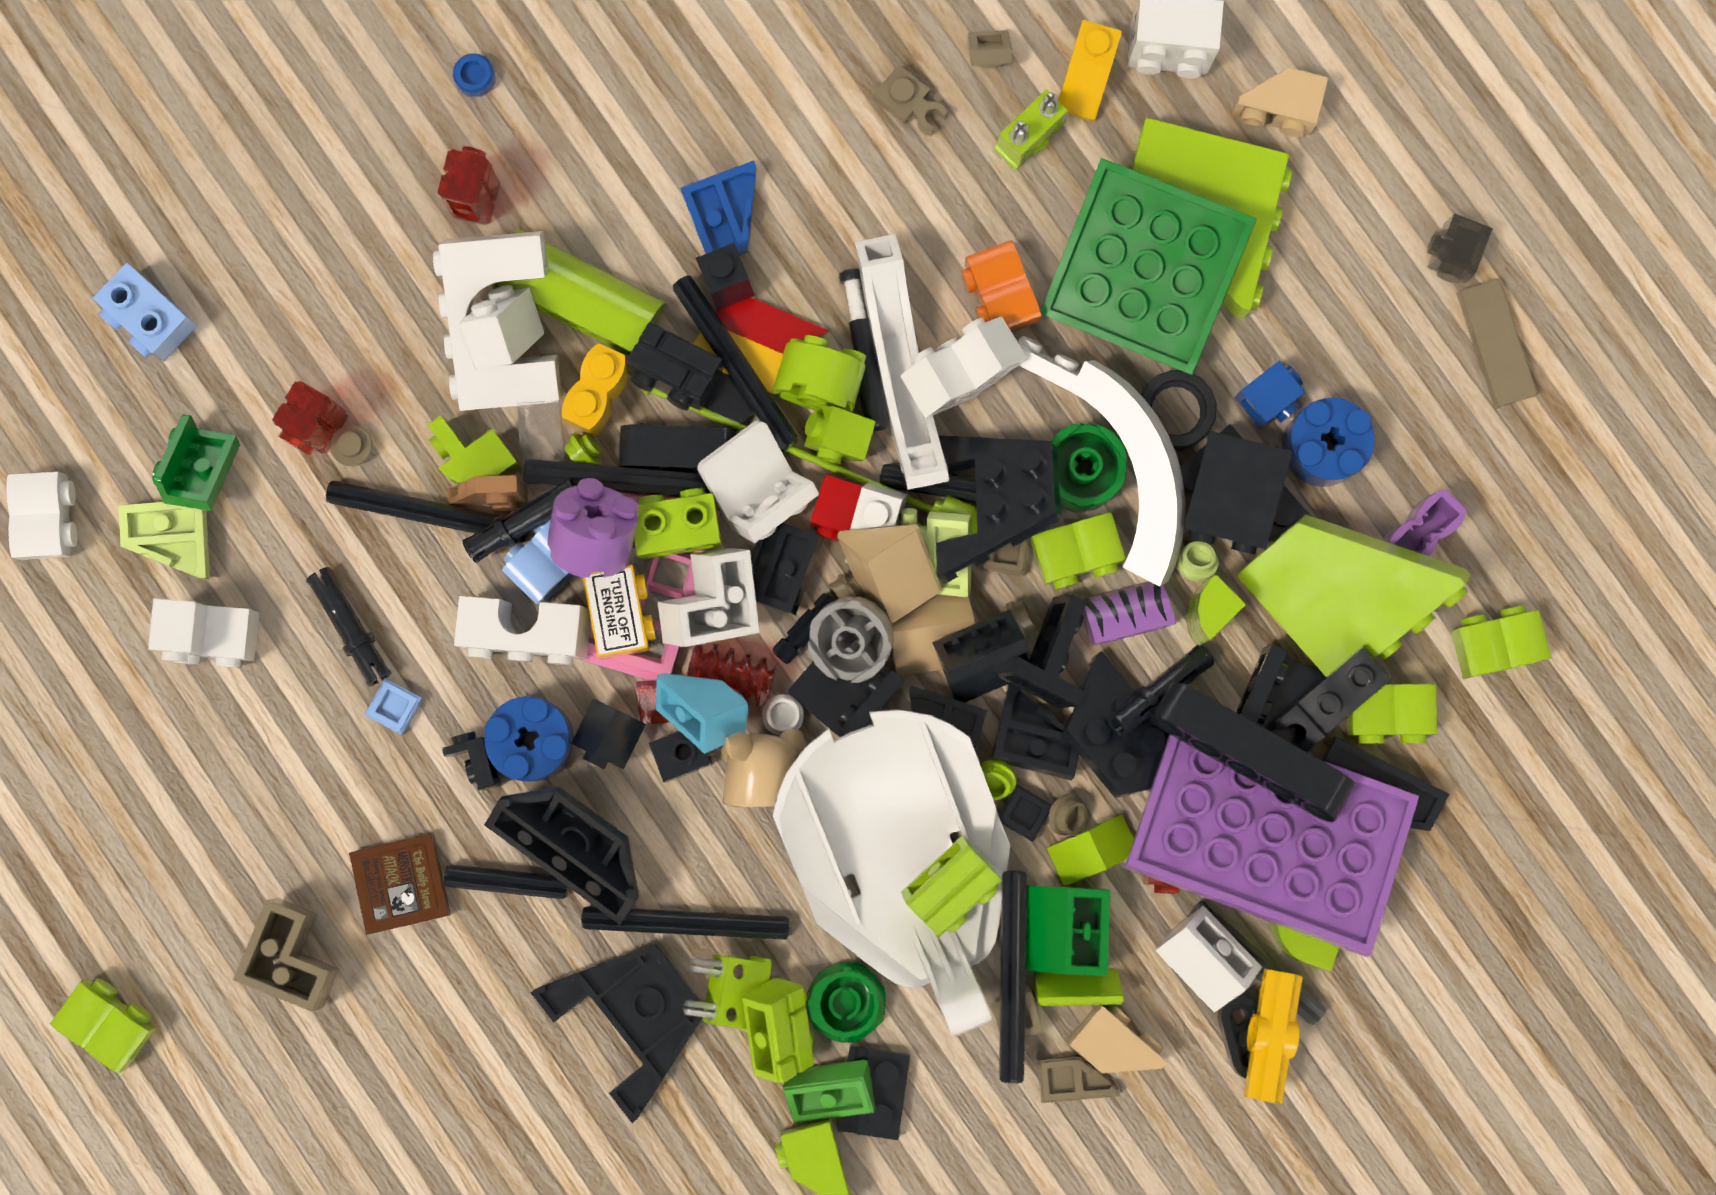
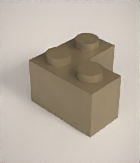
[233,898,340,1012]

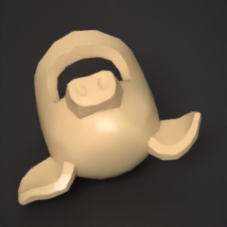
[720,729,807,807]

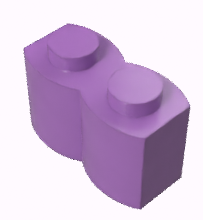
[1383,489,1467,556]

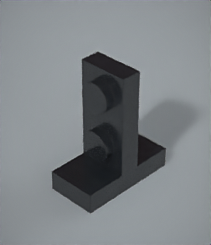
[992,594,1087,708]

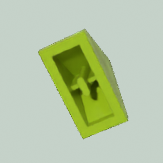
[1046,814,1134,886]

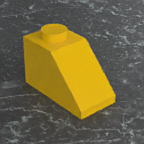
[1059,20,1122,122]

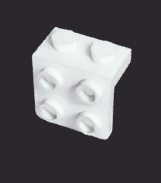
[698,420,819,543]

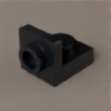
[442,732,501,790]

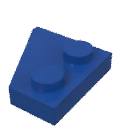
[680,160,757,256]

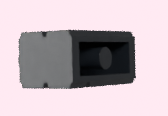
[626,322,724,411]

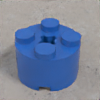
[1282,398,1375,487]
[484,696,574,782]

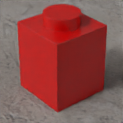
[810,474,863,542]

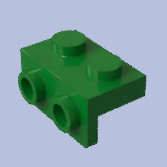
[152,414,240,511]

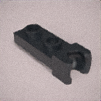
[1275,645,1392,752]

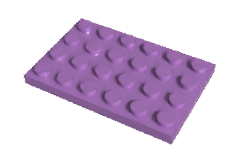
[1124,734,1419,957]

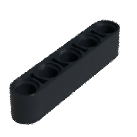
[1151,681,1355,823]

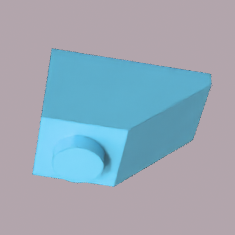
[656,673,749,754]

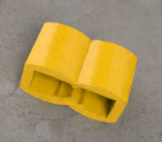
[562,343,629,438]

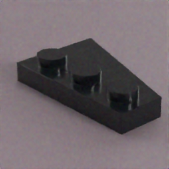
[1322,736,1449,831]

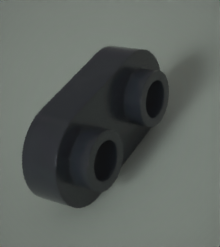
[1218,995,1258,1079]

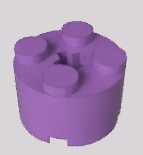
[547,478,639,578]

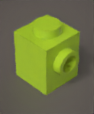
[804,406,876,464]

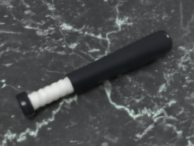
[839,268,889,431]

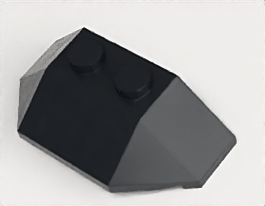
[484,787,639,925]

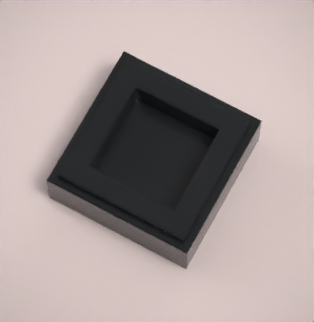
[999,785,1052,842]

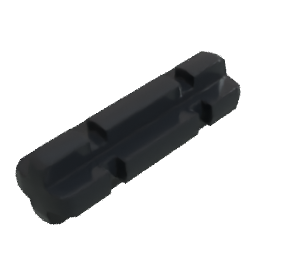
[772,593,836,664]

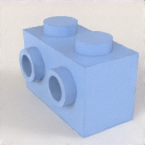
[92,263,198,361]

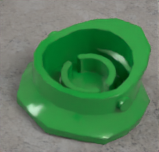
[806,962,886,1043]

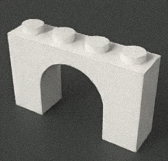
[433,231,563,411]

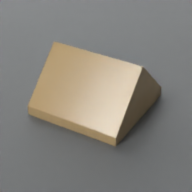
[837,524,941,624]
[892,594,975,676]

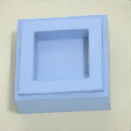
[364,678,423,735]

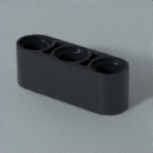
[618,424,740,473]

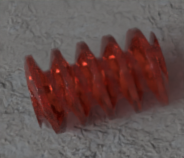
[687,643,778,710]

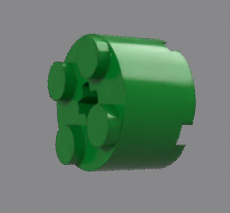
[1051,423,1127,513]

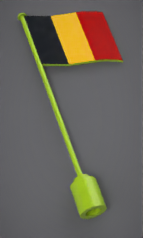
[642,297,977,534]

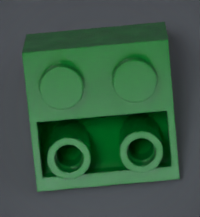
[1026,885,1110,976]

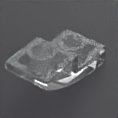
[517,400,566,485]

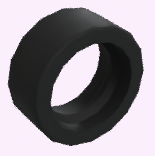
[1141,370,1217,451]

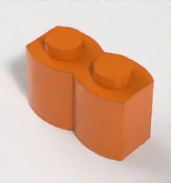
[960,240,1041,332]

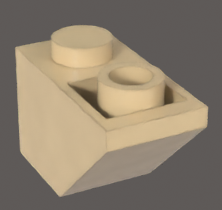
[1231,67,1329,137]
[1066,1005,1167,1073]

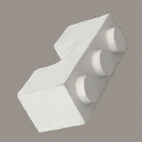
[454,596,591,666]

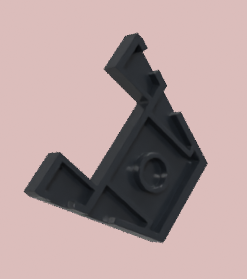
[936,435,1061,583]
[530,944,704,1123]

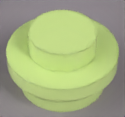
[1177,541,1219,582]

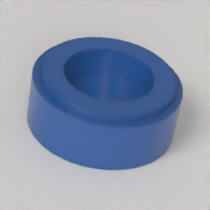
[453,53,495,97]

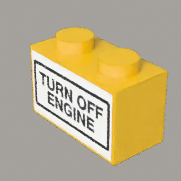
[583,565,656,660]

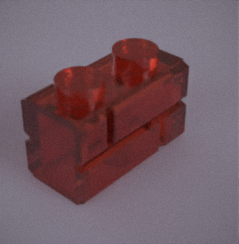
[437,146,500,225]
[272,381,349,456]

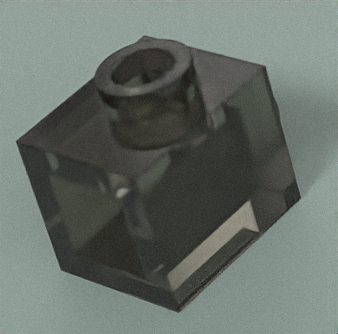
[1426,213,1493,283]

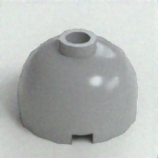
[808,597,894,683]

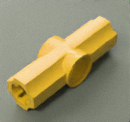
[1244,969,1303,1104]

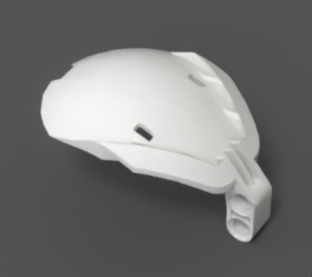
[773,710,1010,1037]

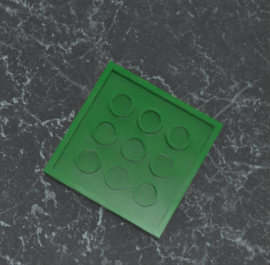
[1040,158,1257,375]

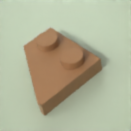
[448,475,528,511]

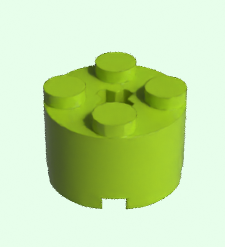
[772,335,866,413]

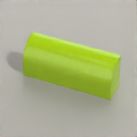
[491,229,667,356]

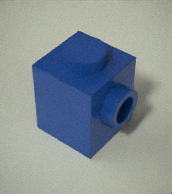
[1234,360,1305,430]

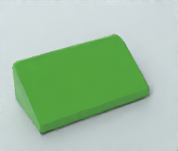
[782,1060,875,1123]

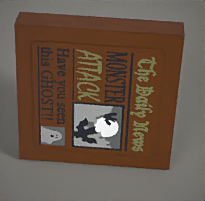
[349,834,451,935]

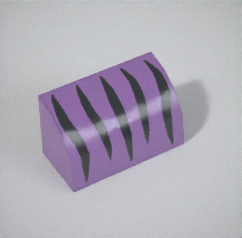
[1081,581,1176,647]

